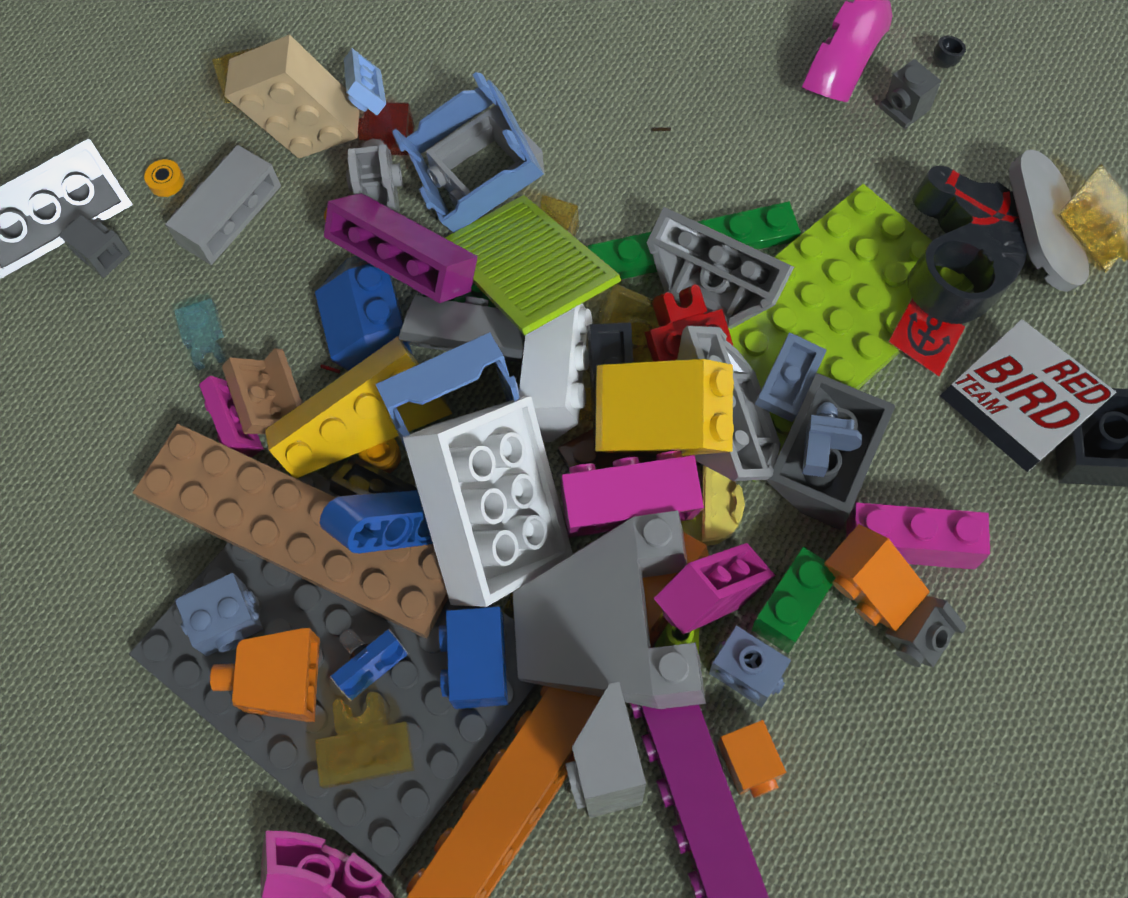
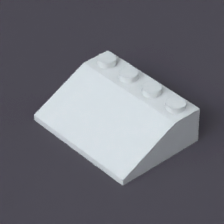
[403,396,573,607]

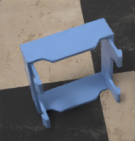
[392,72,544,233]
[376,332,519,453]

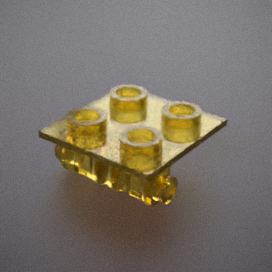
[1058,164,1128,272]

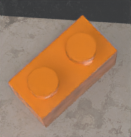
[824,524,930,632]

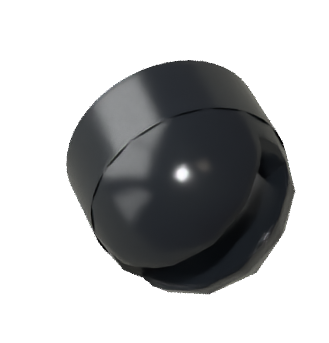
[933,35,966,68]

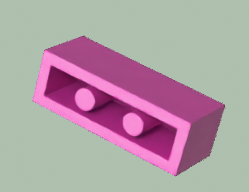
[846,502,990,570]
[654,543,776,635]

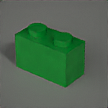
[751,547,836,654]

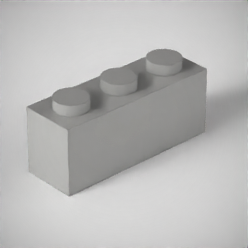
[165,145,281,265]

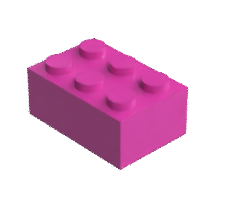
[561,451,704,538]

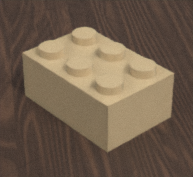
[224,35,360,159]

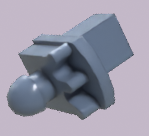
[802,402,862,477]

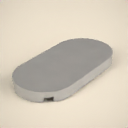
[1009,149,1089,292]

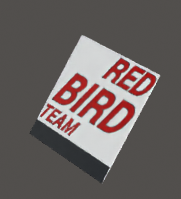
[939,319,1116,472]

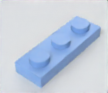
[344,48,386,116]

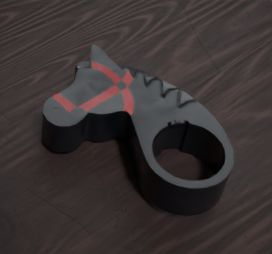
[908,166,1027,324]

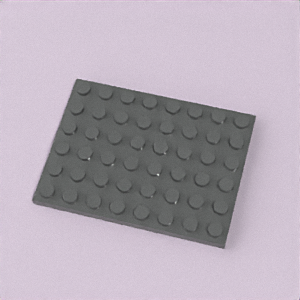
[129,471,539,877]

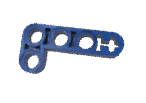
[320,490,433,554]

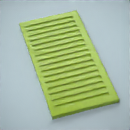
[445,195,621,336]

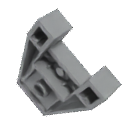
[513,510,706,709]

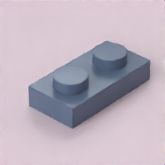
[755,332,827,422]

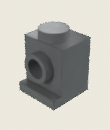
[879,59,941,129]
[58,215,131,279]
[885,596,967,668]

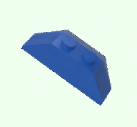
[315,256,413,371]

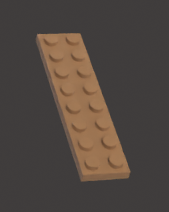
[132,424,449,639]

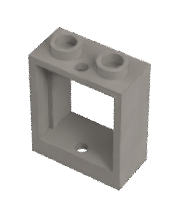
[426,105,544,207]

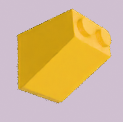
[595,359,734,458]

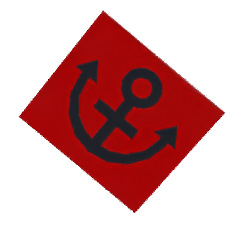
[888,298,965,376]

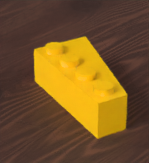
[265,336,452,479]

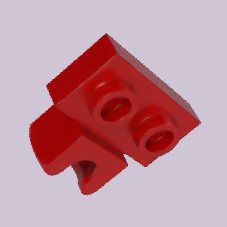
[644,284,733,362]

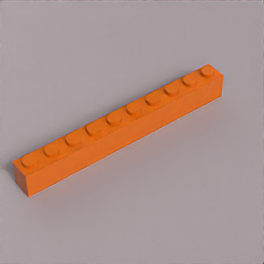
[406,532,709,898]

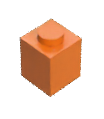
[717,720,787,798]

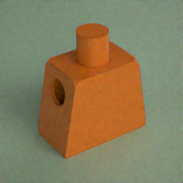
[210,628,320,722]

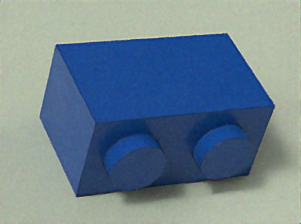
[439,607,508,709]

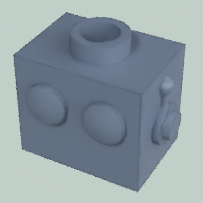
[175,573,263,656]
[709,625,791,708]

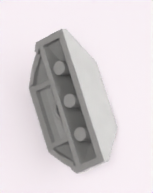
[647,207,794,329]
[677,326,781,481]

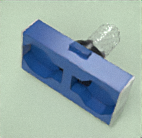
[330,629,409,701]

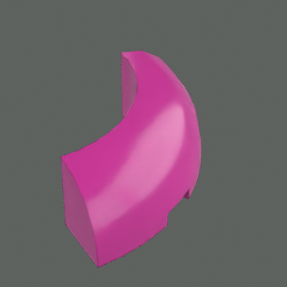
[802,0,893,102]
[260,831,395,898]

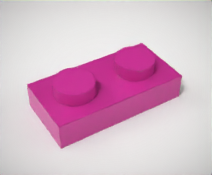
[199,375,263,457]

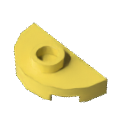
[701,465,745,546]

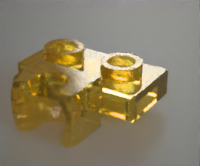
[315,692,415,789]

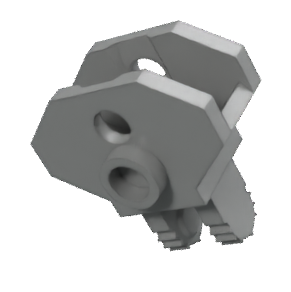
[346,138,403,214]

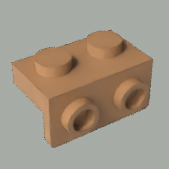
[222,348,303,434]

